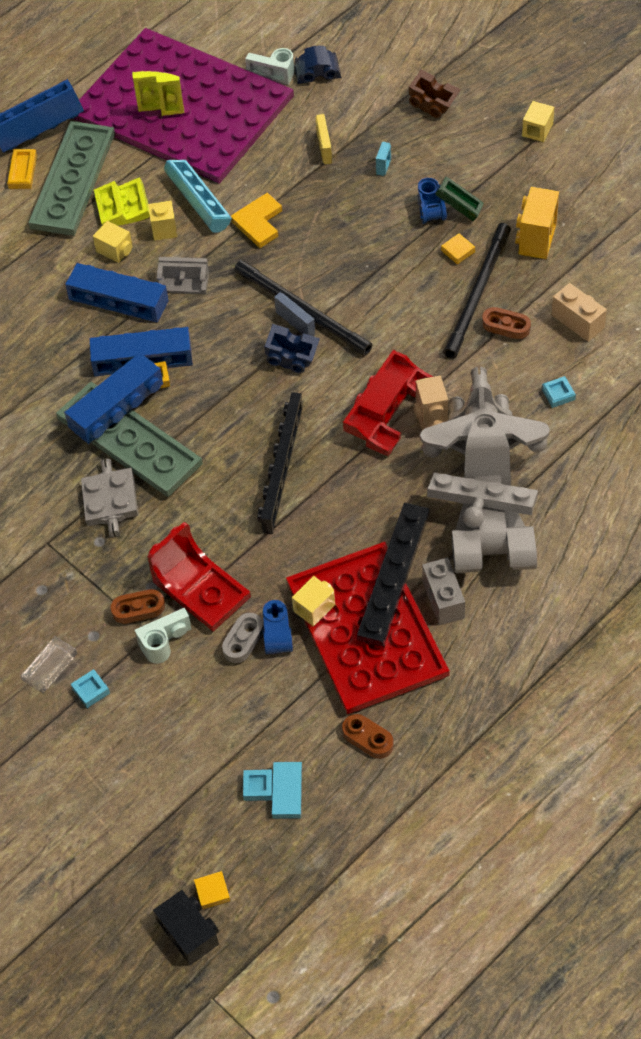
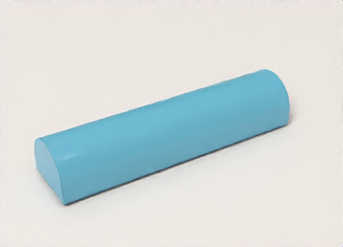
[164,160,232,233]

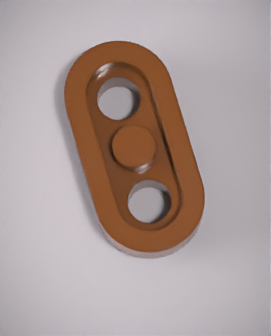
[482,307,531,339]
[111,589,165,624]
[342,714,394,759]

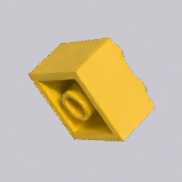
[515,187,559,259]

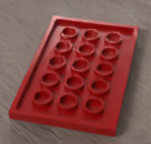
[286,542,450,715]

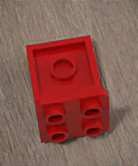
[147,522,251,632]

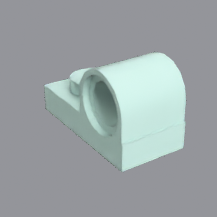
[245,48,294,85]
[135,608,192,664]

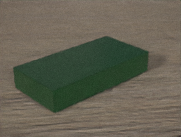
[435,176,484,222]

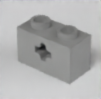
[422,558,465,625]

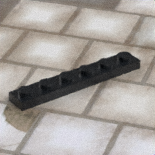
[257,392,303,534]
[357,502,430,647]

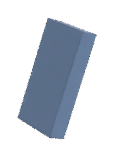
[274,292,315,336]

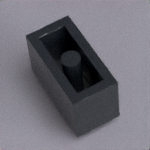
[153,890,219,965]

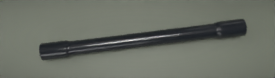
[443,223,511,359]
[234,260,373,356]

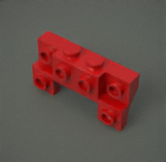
[343,350,434,457]

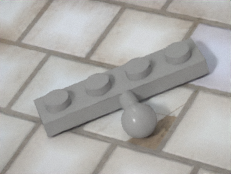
[427,473,538,528]

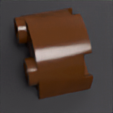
[409,69,461,118]

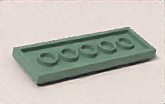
[28,121,115,236]
[56,382,203,497]

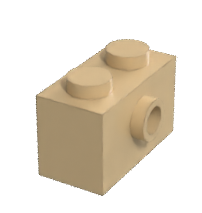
[551,283,607,342]
[413,375,448,430]

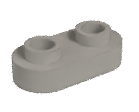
[222,613,264,663]

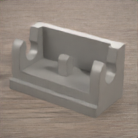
[157,257,209,294]

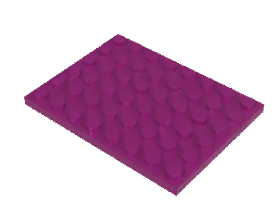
[73,28,294,184]

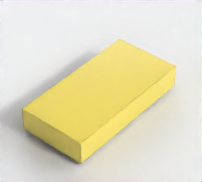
[315,114,332,165]

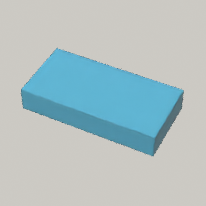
[272,762,302,819]

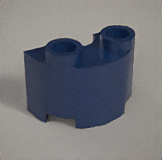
[294,46,342,84]
[264,324,320,373]

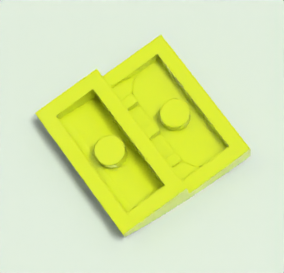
[132,71,184,116]
[94,177,150,226]

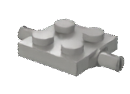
[81,459,139,537]

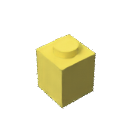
[522,101,555,142]
[148,201,177,241]
[93,221,133,263]
[292,576,335,626]

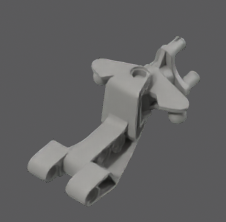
[420,367,549,573]

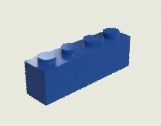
[0,79,84,152]
[65,263,169,323]
[90,327,193,377]
[64,353,163,444]

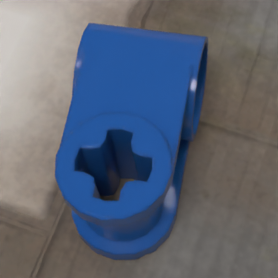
[418,178,447,224]
[263,600,293,655]

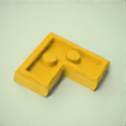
[231,193,282,248]

